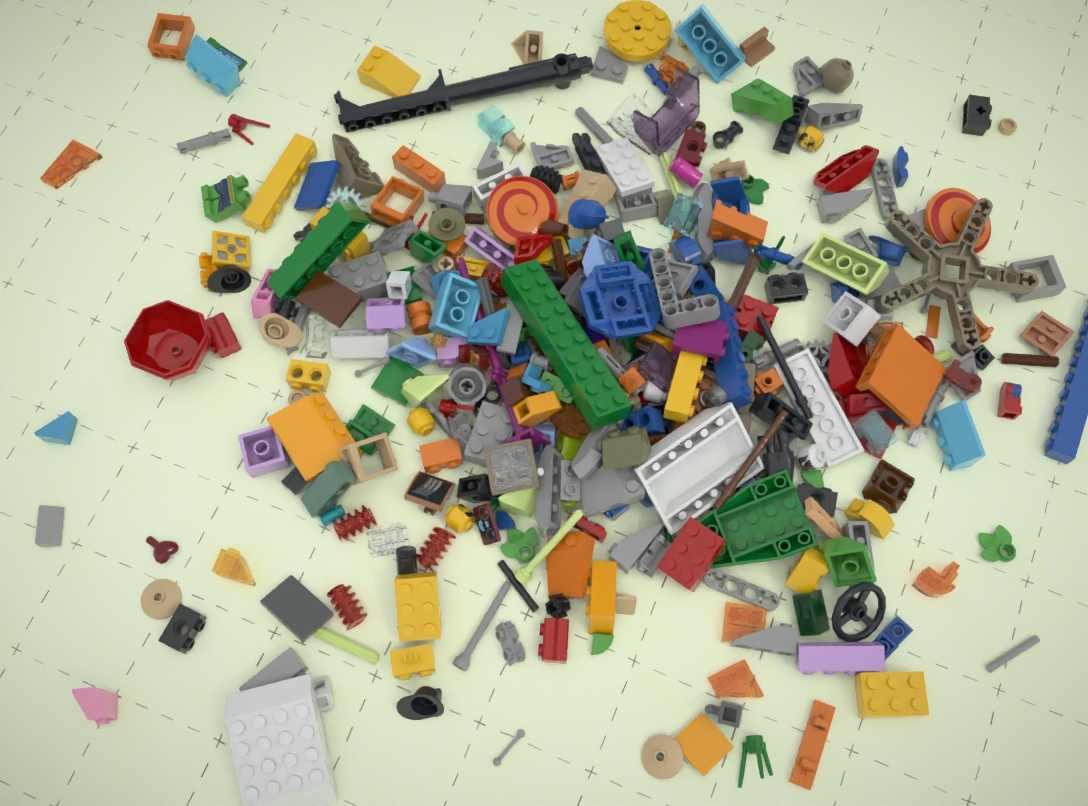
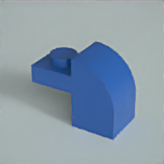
[668,235,702,265]

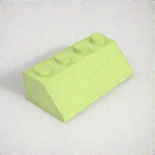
[802,232,889,295]

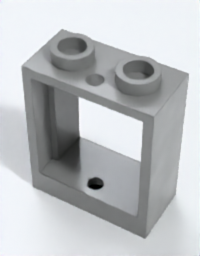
[1006,255,1066,303]

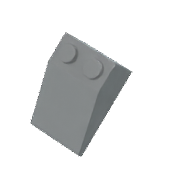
[580,465,645,517]

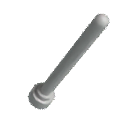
[452,581,511,672]

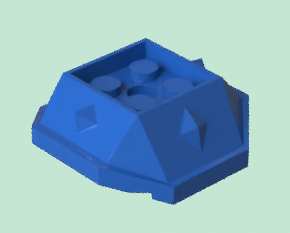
[578,261,662,340]

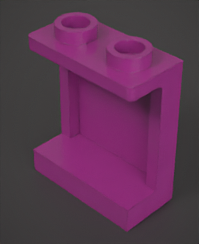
[672,320,730,365]

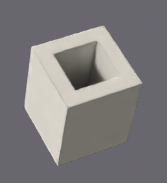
[386,271,412,299]

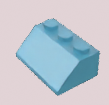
[185,34,241,97]
[428,272,481,339]
[930,400,986,471]

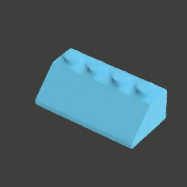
[674,3,746,84]

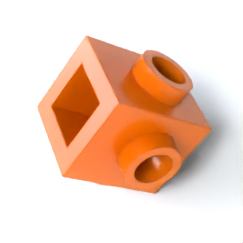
[753,368,784,396]

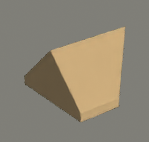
[511,30,544,64]

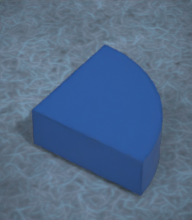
[496,510,516,531]

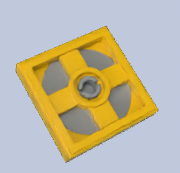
[211,230,250,271]

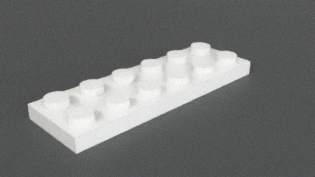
[773,348,864,468]

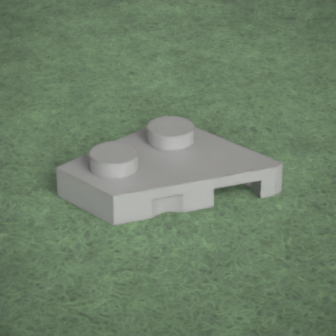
[590,46,628,84]

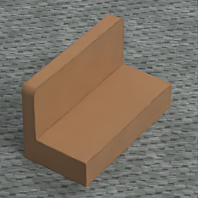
[739,26,775,67]

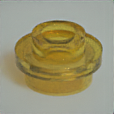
[429,334,448,348]

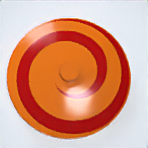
[486,176,559,248]
[924,188,991,254]

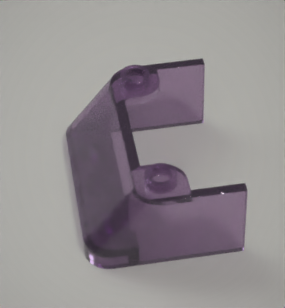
[633,67,700,157]

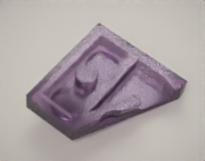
[637,341,671,394]

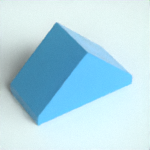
[34,411,78,445]

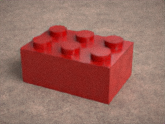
[656,516,728,592]

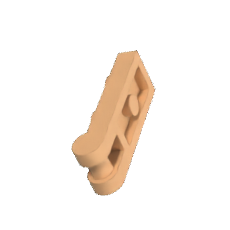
[804,497,843,539]

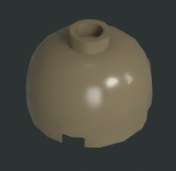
[818,58,854,93]

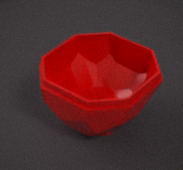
[124,300,211,380]

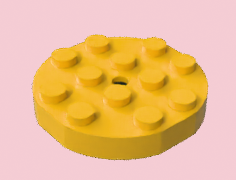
[603,0,672,62]

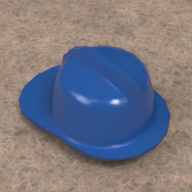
[568,199,609,229]
[868,235,911,267]

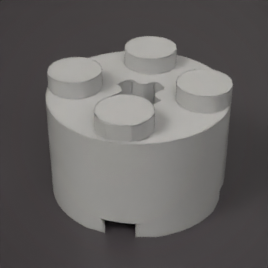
[447,364,486,405]

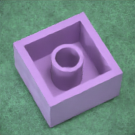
[365,298,406,332]
[238,426,290,478]

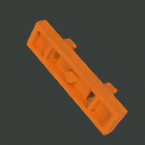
[789,699,836,790]

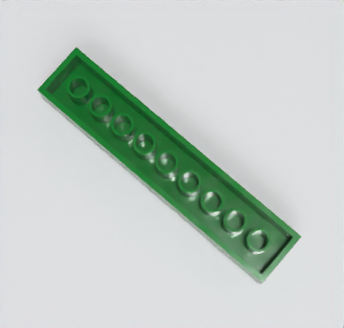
[500,259,632,430]

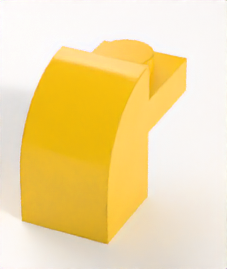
[844,498,895,540]

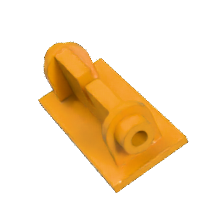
[198,252,218,292]

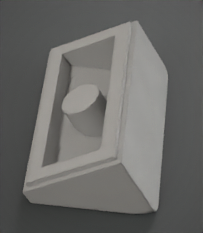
[35,505,65,547]

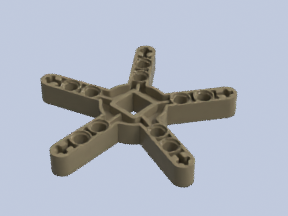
[876,198,1039,354]

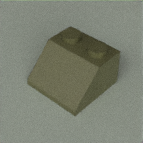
[602,426,652,470]

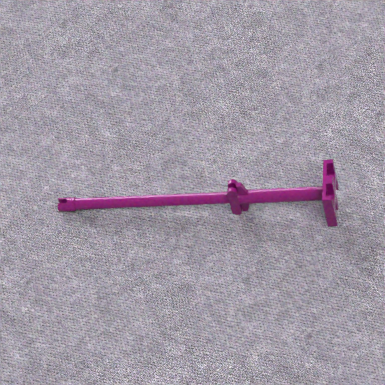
[454,257,551,460]

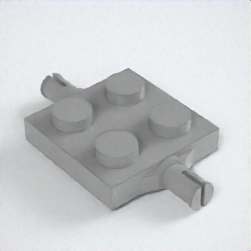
[369,219,418,256]

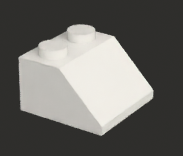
[822,291,881,347]

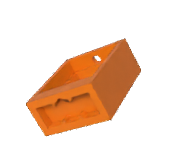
[147,13,195,60]
[370,176,424,226]

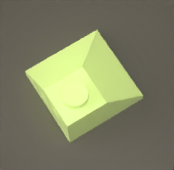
[401,375,450,408]
[498,487,537,518]

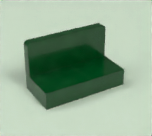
[792,589,830,636]

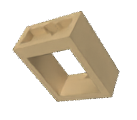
[338,432,399,485]

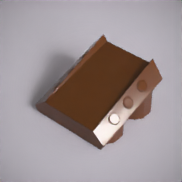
[862,459,915,514]

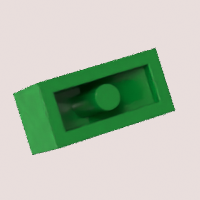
[408,230,448,263]
[613,230,646,271]

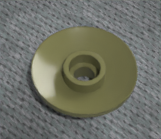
[428,208,465,241]

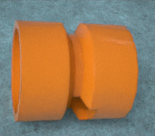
[406,301,433,335]

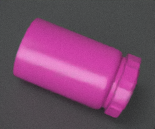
[668,156,703,188]

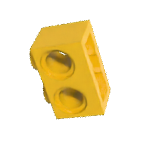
[285,359,331,393]

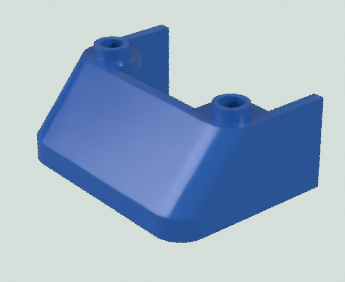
[710,176,752,265]

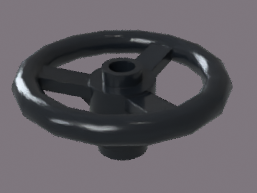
[831,582,886,642]

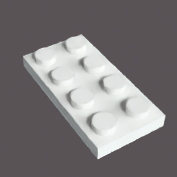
[594,137,655,197]

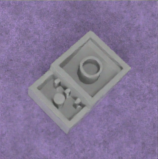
[609,177,657,223]

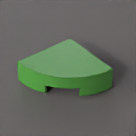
[801,470,824,488]
[591,633,614,655]

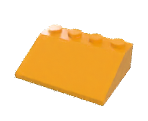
[266,392,362,481]

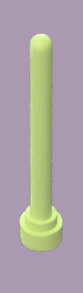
[514,510,583,584]

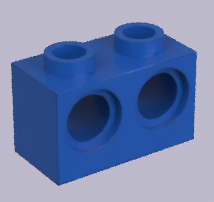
[687,265,724,301]
[620,406,665,435]

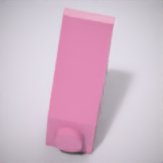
[251,269,280,319]
[72,687,118,725]

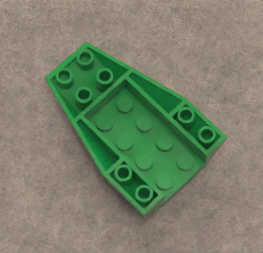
[698,469,818,569]

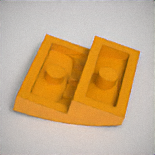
[639,331,674,353]
[674,712,734,777]

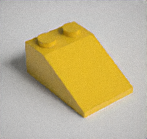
[357,45,421,98]

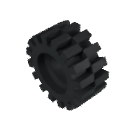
[530,165,562,195]

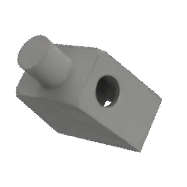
[428,184,472,217]

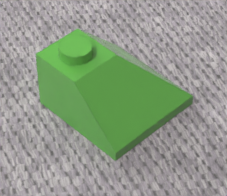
[824,537,877,587]

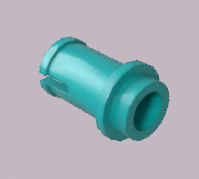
[319,504,346,527]

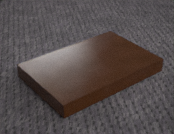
[295,271,363,329]

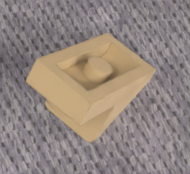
[709,157,749,181]

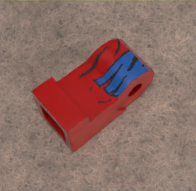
[997,382,1022,420]

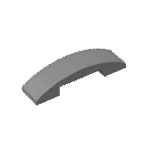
[496,298,523,355]

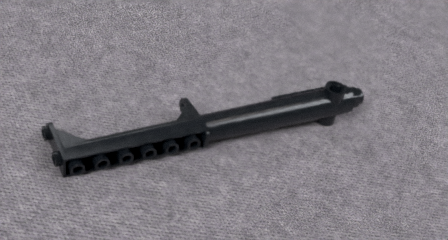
[334,53,593,133]

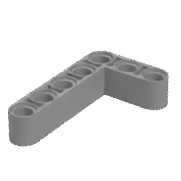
[649,248,720,329]

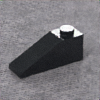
[749,392,813,440]

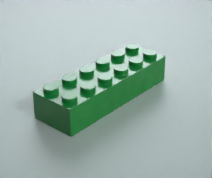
[267,202,370,299]

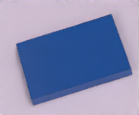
[294,160,341,211]

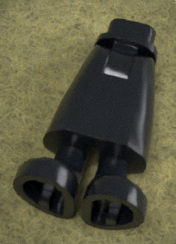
[757,433,795,483]

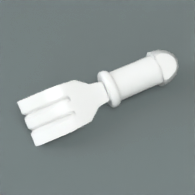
[908,421,927,448]

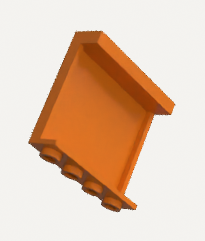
[855,324,946,430]

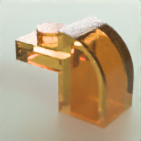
[549,403,592,440]
[911,561,960,598]

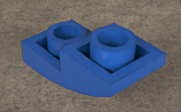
[892,146,909,188]
[872,615,913,660]

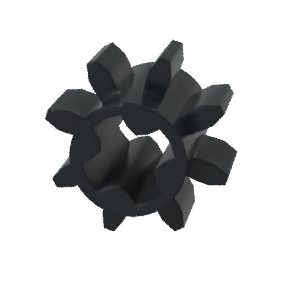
[273,299,298,320]
[545,593,571,619]

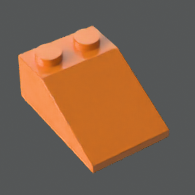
[546,531,595,599]

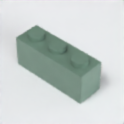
[300,460,357,518]

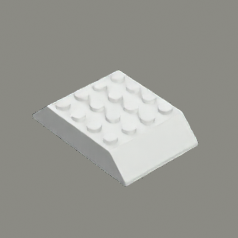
[634,402,764,535]
[225,673,338,806]

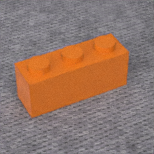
[392,145,446,193]

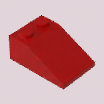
[828,332,871,399]

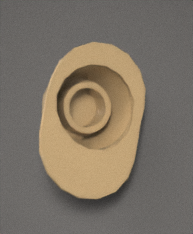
[258,313,302,348]

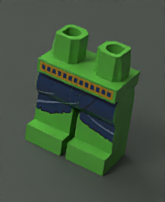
[201,175,252,223]

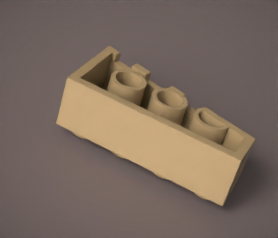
[557,169,617,242]

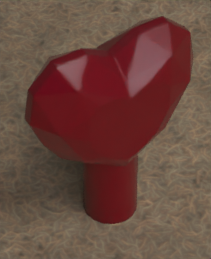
[146,536,178,564]

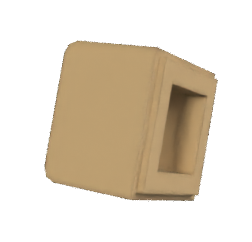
[615,594,637,615]

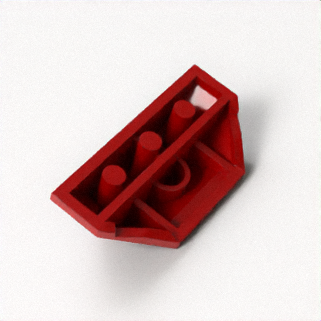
[813,145,879,193]

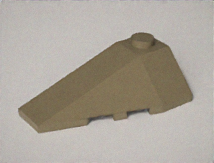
[332,133,384,199]

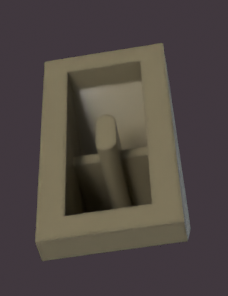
[652,189,678,225]

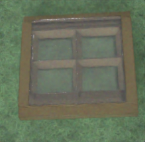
[484,439,540,496]

